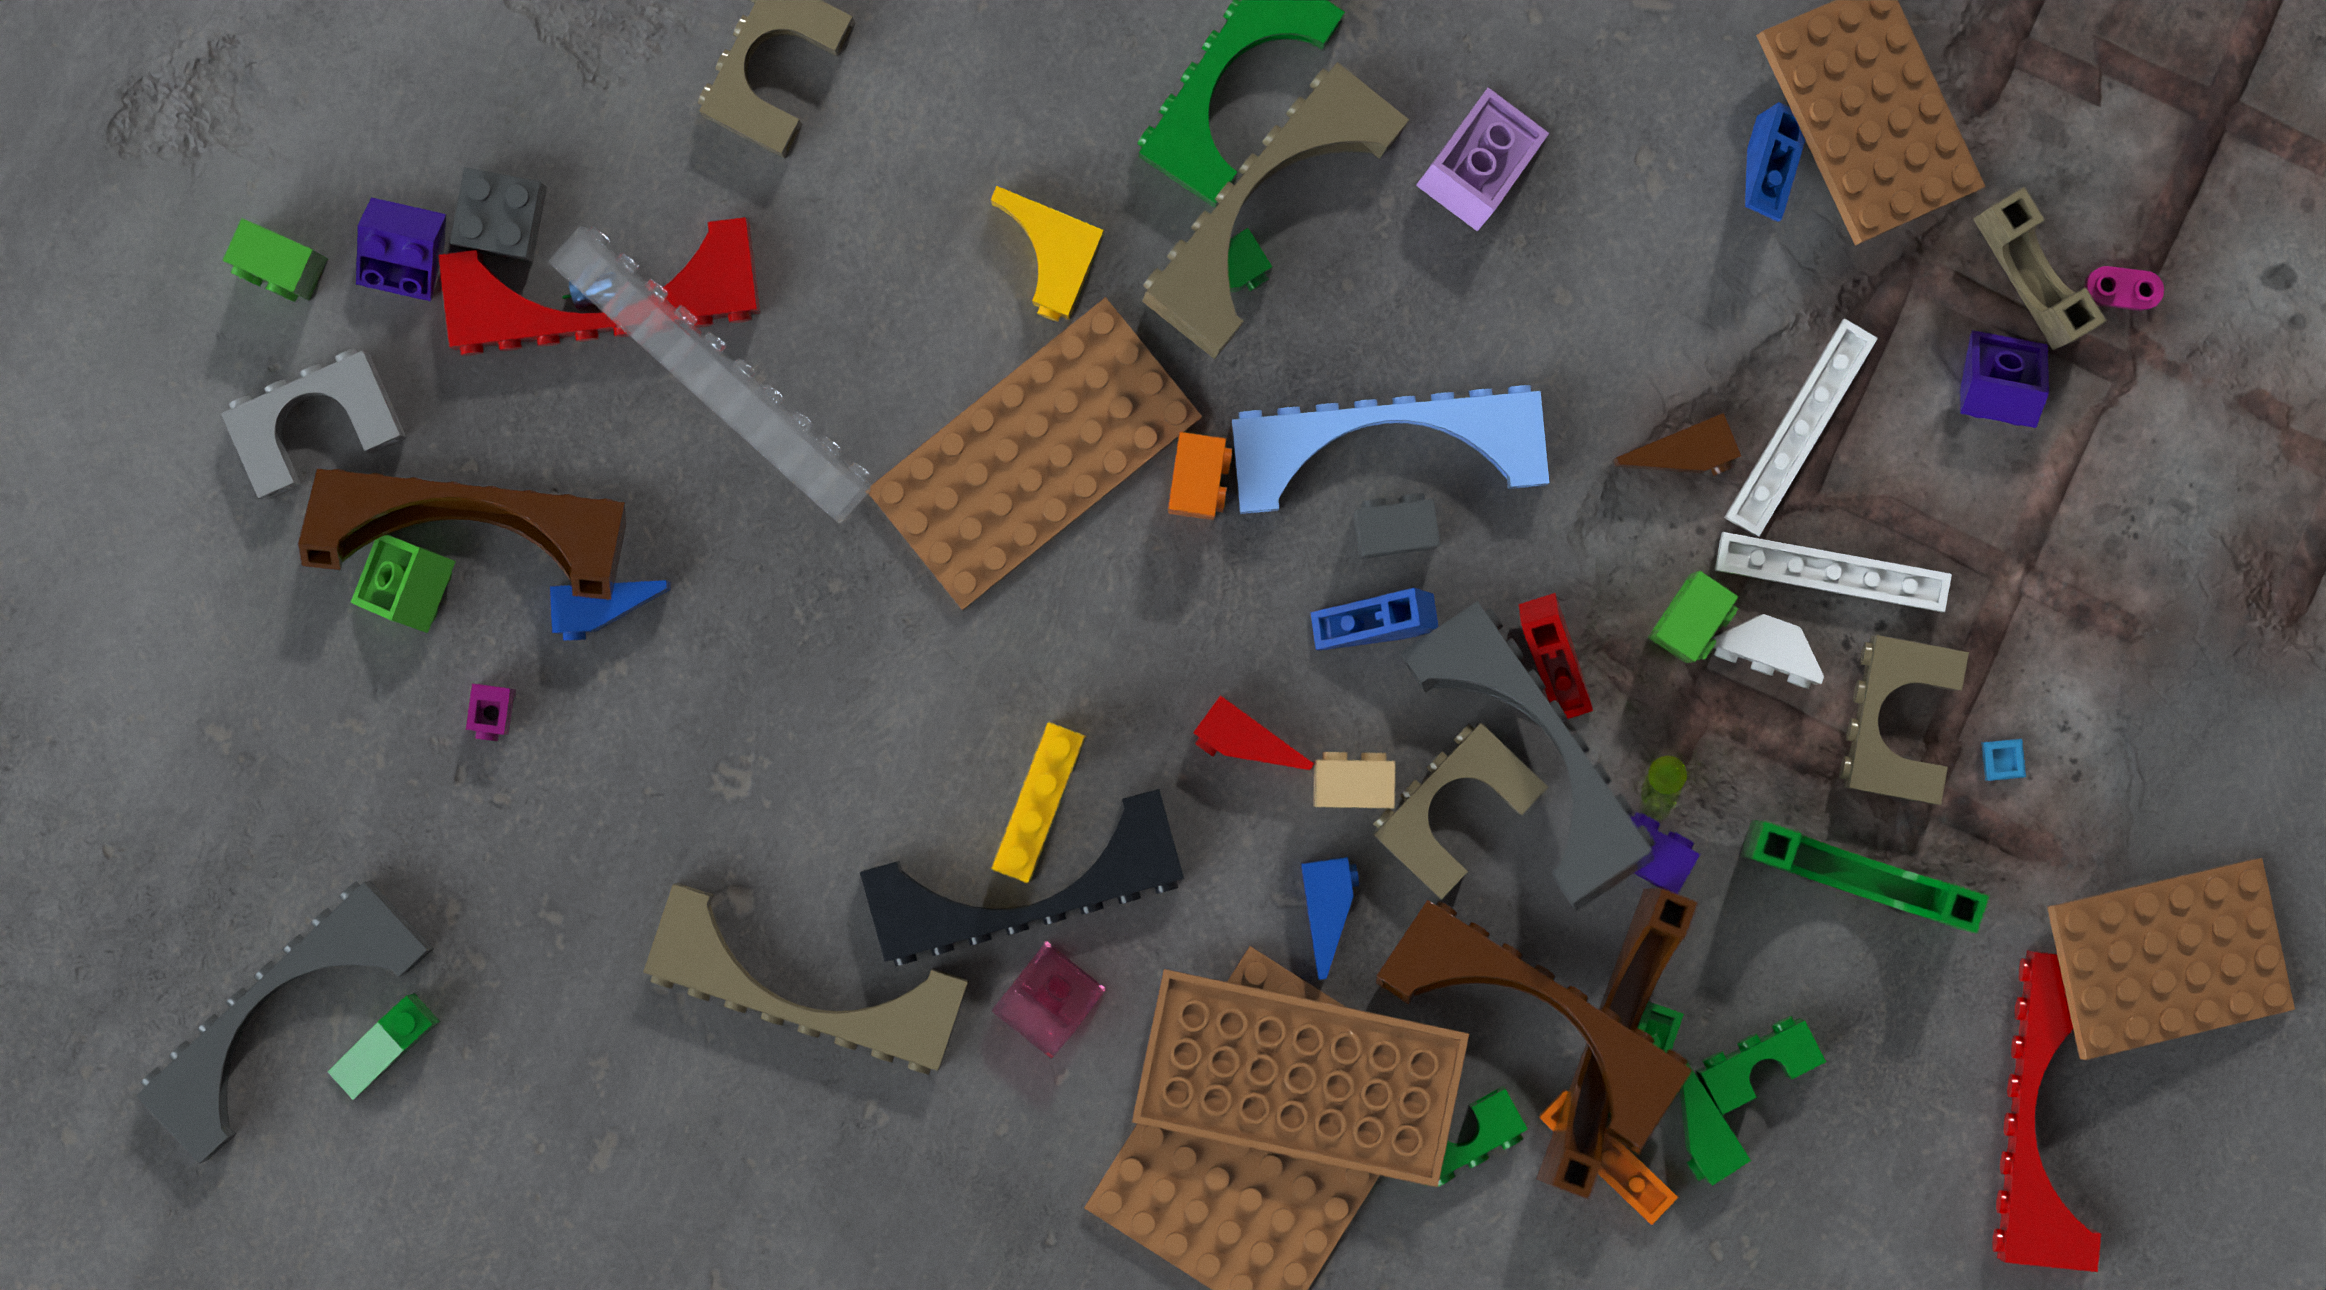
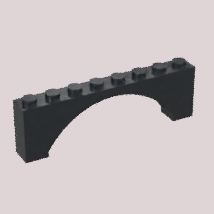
[860,789,1184,967]

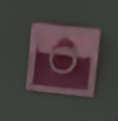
[991,941,1106,1059]

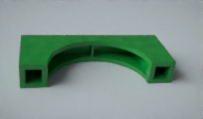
[1137,0,1345,208]

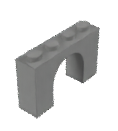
[221,348,407,501]

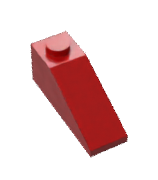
[1518,593,1594,719]
[1193,695,1314,770]

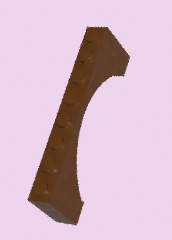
[298,468,626,600]
[1536,888,1698,1199]
[1376,900,1692,1154]

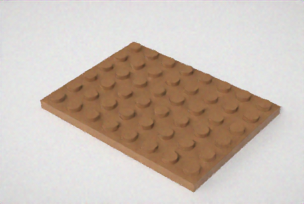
[1084,946,1380,1290]

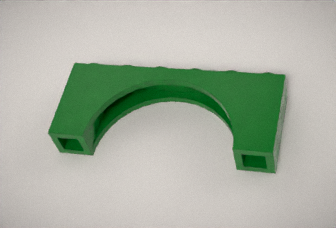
[1740,820,1990,934]

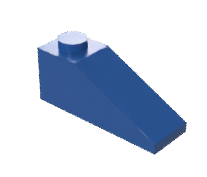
[1745,102,1805,222]
[550,580,671,641]
[1310,587,1439,651]
[1300,857,1359,980]

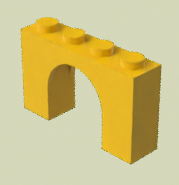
[991,722,1086,883]

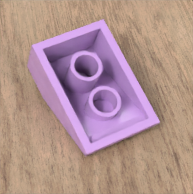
[1416,88,1549,231]

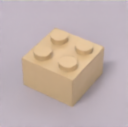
[1313,752,1395,808]

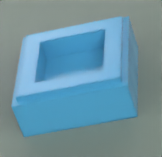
[1981,739,2026,781]

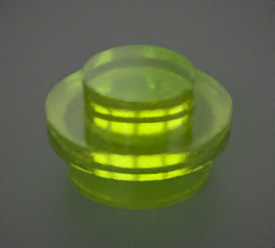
[1648,756,1687,794]

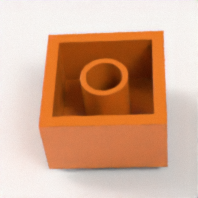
[1168,432,1232,520]

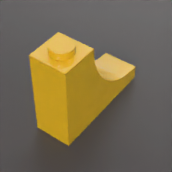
[991,186,1104,322]

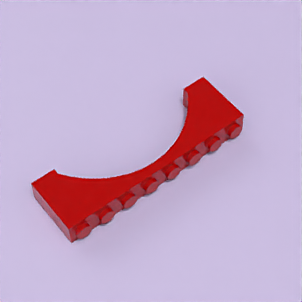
[438,217,760,356]
[1992,950,2101,1272]

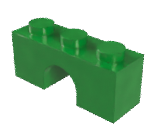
[1696,1016,1826,1115]
[1426,1086,1528,1187]

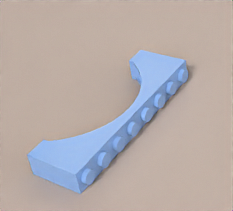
[1231,385,1549,514]

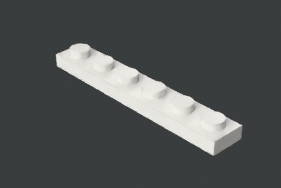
[1724,319,1878,537]
[1715,532,1952,612]

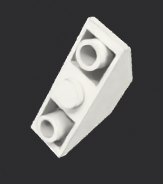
[1712,614,1824,689]

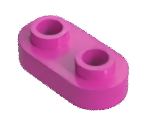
[2084,266,2164,311]

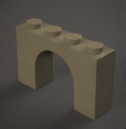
[698,0,855,159]
[1973,187,2106,350]
[1839,635,1969,805]
[1372,723,1548,900]

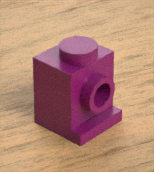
[466,683,516,741]

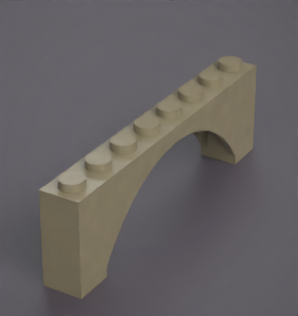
[1142,62,1409,359]
[643,883,969,1075]

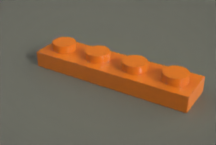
[1538,1089,1678,1225]

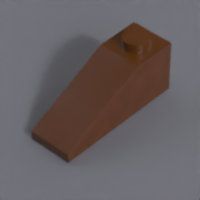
[1612,413,1741,476]

